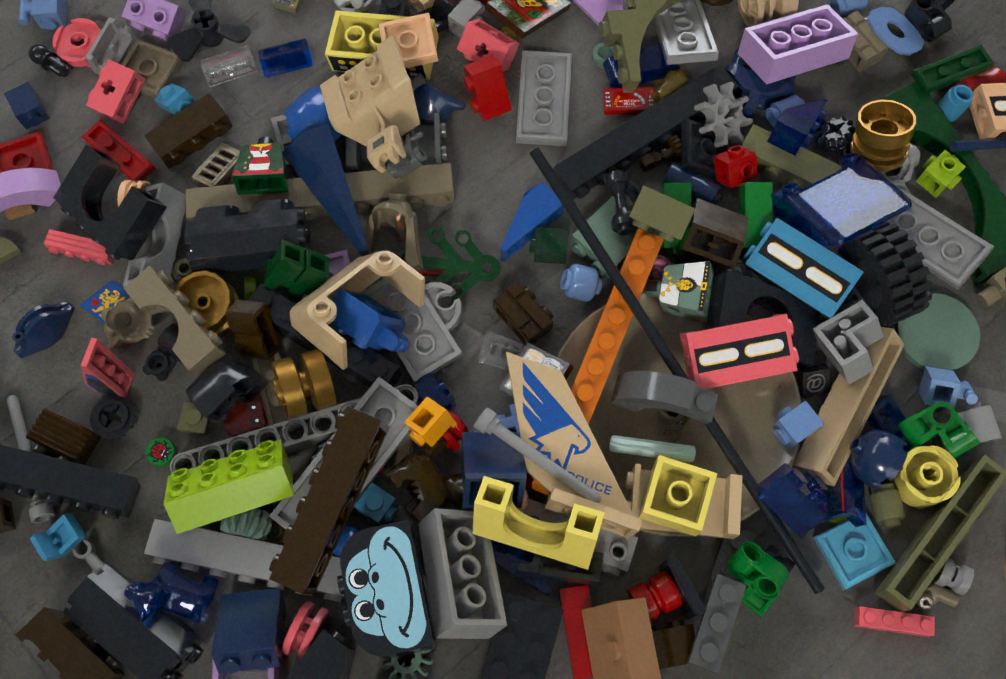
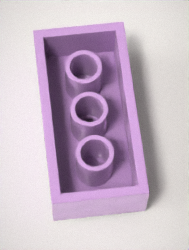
[738,4,858,84]

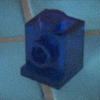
[414,373,456,411]

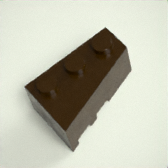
[15,607,125,679]

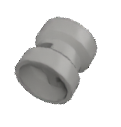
[932,558,974,596]

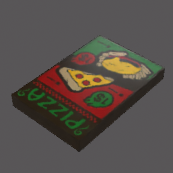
[486,0,571,39]

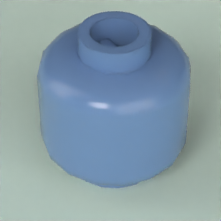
[560,264,602,302]

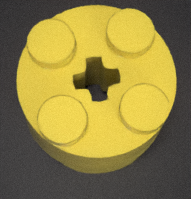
[889,445,960,509]

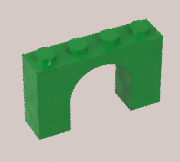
[660,182,773,254]

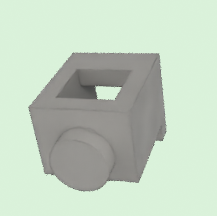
[448,0,485,38]

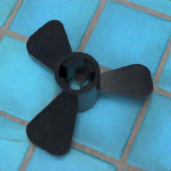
[168,0,251,62]

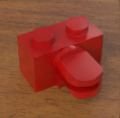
[463,55,512,121]

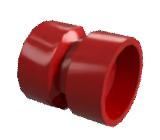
[627,571,682,622]

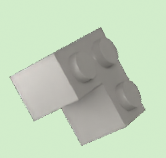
[813,300,884,385]

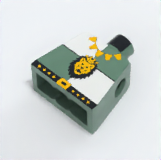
[646,261,714,322]

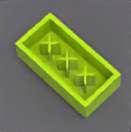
[164,439,294,534]

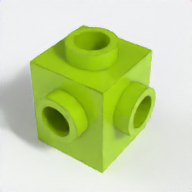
[916,150,966,198]

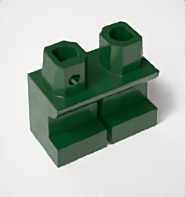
[264,239,329,299]

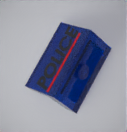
[819,461,867,527]

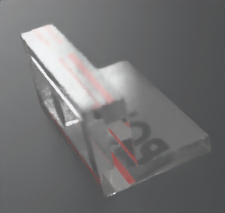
[200,45,258,87]

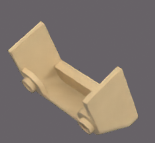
[290,251,425,370]

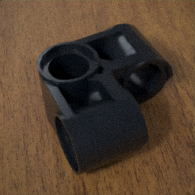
[904,0,955,42]

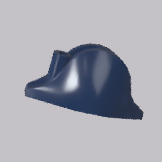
[409,76,466,124]
[12,302,75,358]

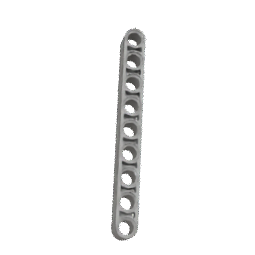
[170,384,420,473]

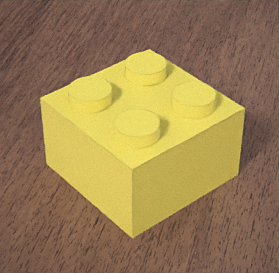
[638,455,718,536]

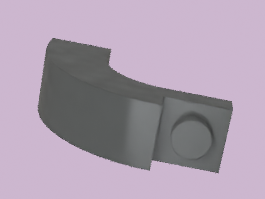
[610,371,718,424]

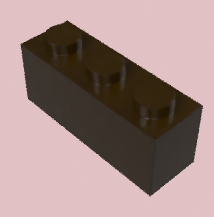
[144,93,233,169]

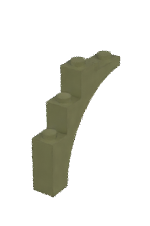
[598,0,686,93]

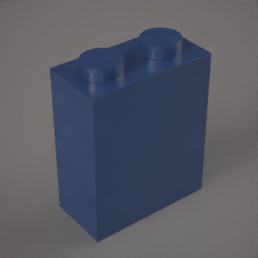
[211,588,286,673]

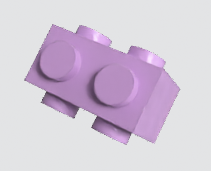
[122,0,187,41]

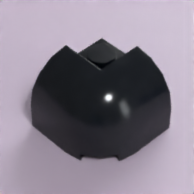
[186,360,269,421]

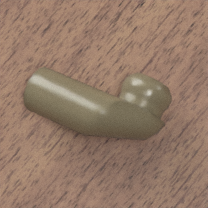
[916,583,960,609]

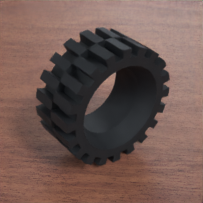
[838,222,932,328]

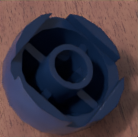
[849,430,907,489]

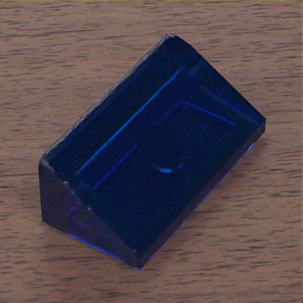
[258,38,313,78]

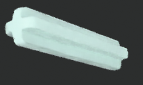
[609,435,696,463]

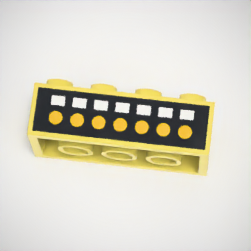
[325,11,439,80]

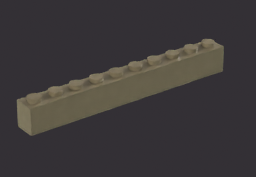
[186,163,455,220]

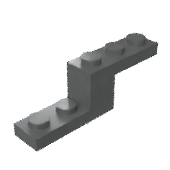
[687,527,756,674]

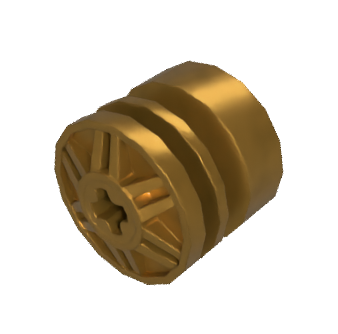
[851,100,916,171]

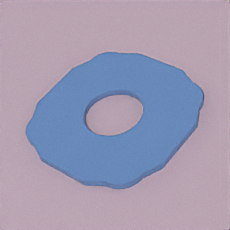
[867,6,924,55]

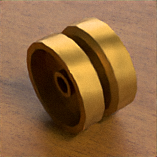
[175,271,243,338]

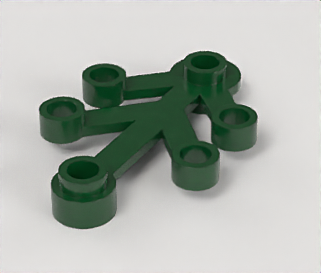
[397,227,501,300]

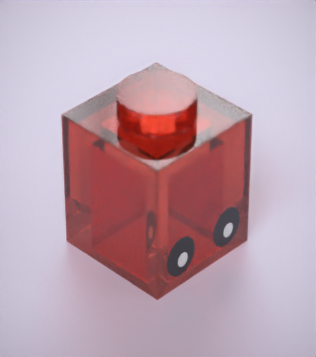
[223,399,268,437]

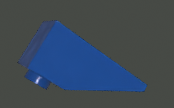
[501,182,564,262]

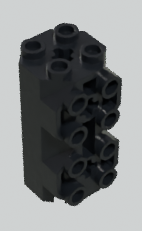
[184,199,311,273]
[63,564,204,679]

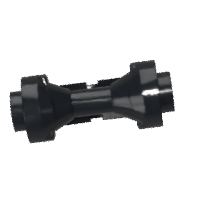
[603,170,641,236]

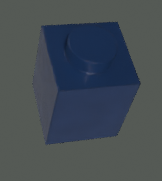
[4,82,50,130]

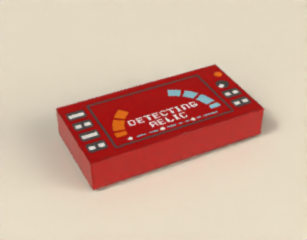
[602,87,655,115]

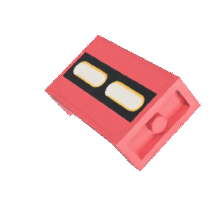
[680,314,799,389]

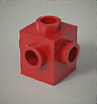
[713,145,758,188]

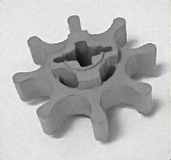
[694,82,753,148]

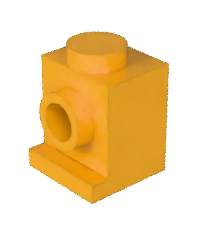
[404,397,457,447]

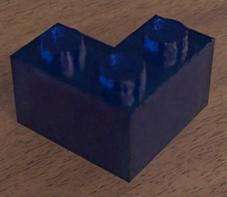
[758,462,828,538]

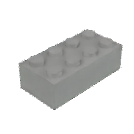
[418,508,507,639]

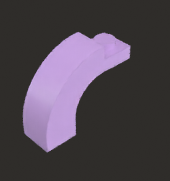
[0,168,61,212]

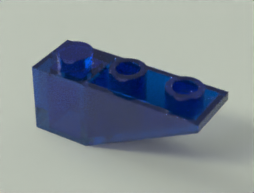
[767,99,828,156]

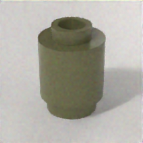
[869,483,906,528]

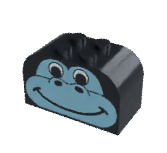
[337,519,437,659]

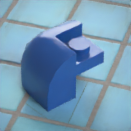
[283,86,342,141]

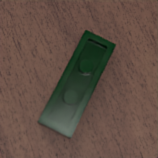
[911,44,995,95]

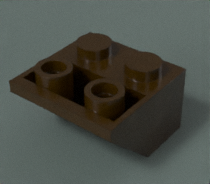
[677,198,748,269]

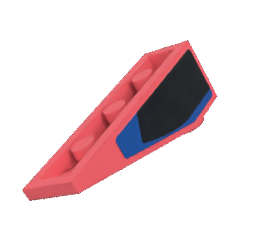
[80,337,136,398]

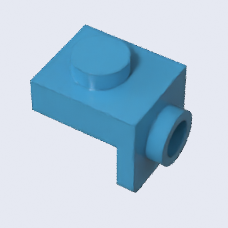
[154,83,195,116]
[30,513,87,561]

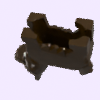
[382,441,463,522]

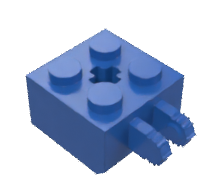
[331,288,409,352]

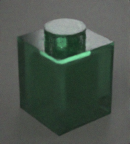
[529,227,568,264]

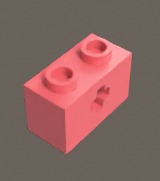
[457,19,520,72]
[86,59,146,125]

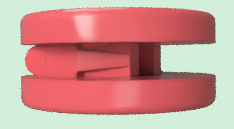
[282,601,330,661]

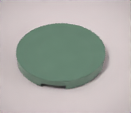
[895,293,980,371]

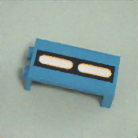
[744,218,864,320]

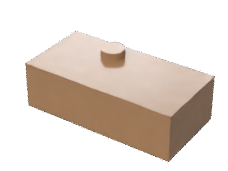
[581,598,661,679]

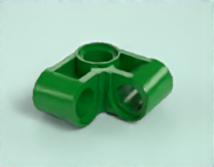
[897,402,981,458]
[727,541,789,617]

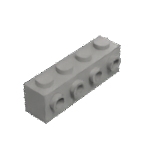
[524,498,638,577]

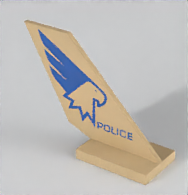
[506,352,643,539]

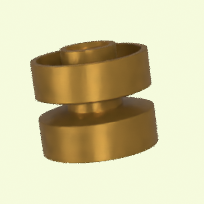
[272,349,336,419]

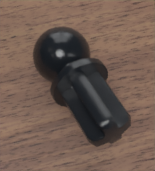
[29,44,70,77]

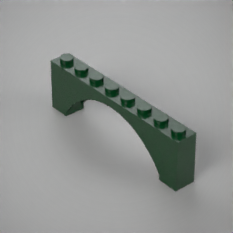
[876,82,1006,286]

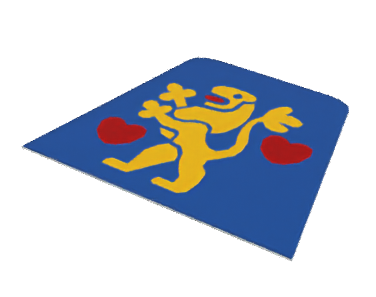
[79,281,131,324]

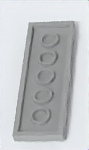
[269,377,418,529]

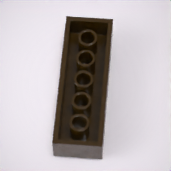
[269,406,389,594]

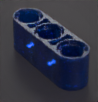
[603,44,680,88]

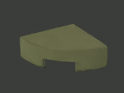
[0,237,22,264]

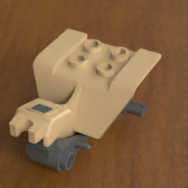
[320,35,427,179]

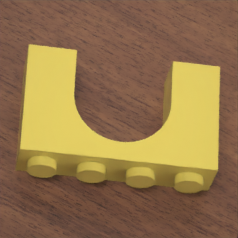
[473,476,605,570]

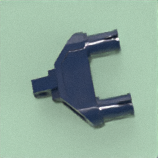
[725,49,797,118]

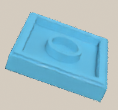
[813,511,896,590]

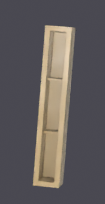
[793,327,905,486]

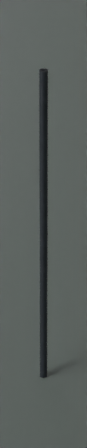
[529,147,825,594]

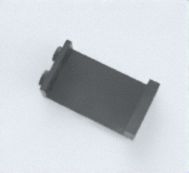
[346,113,448,173]

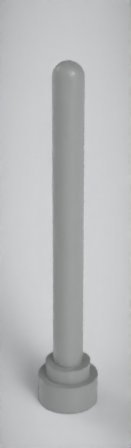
[7,395,55,523]
[474,407,601,503]

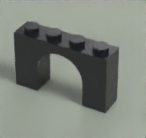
[53,145,167,260]
[705,269,820,371]

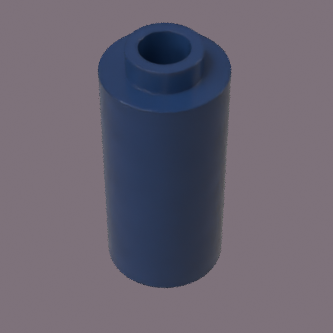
[662,163,723,205]

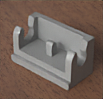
[85,17,139,75]

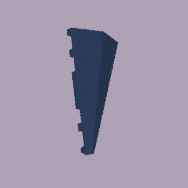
[283,124,370,257]

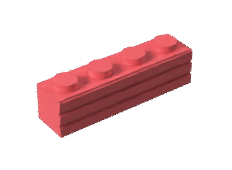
[44,229,114,265]
[853,607,935,637]

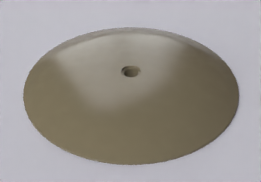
[557,290,801,537]

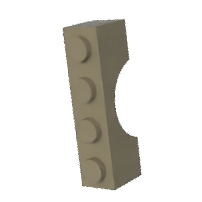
[124,266,226,376]

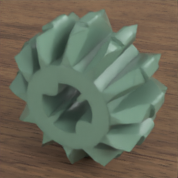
[220,507,272,541]
[382,649,433,679]

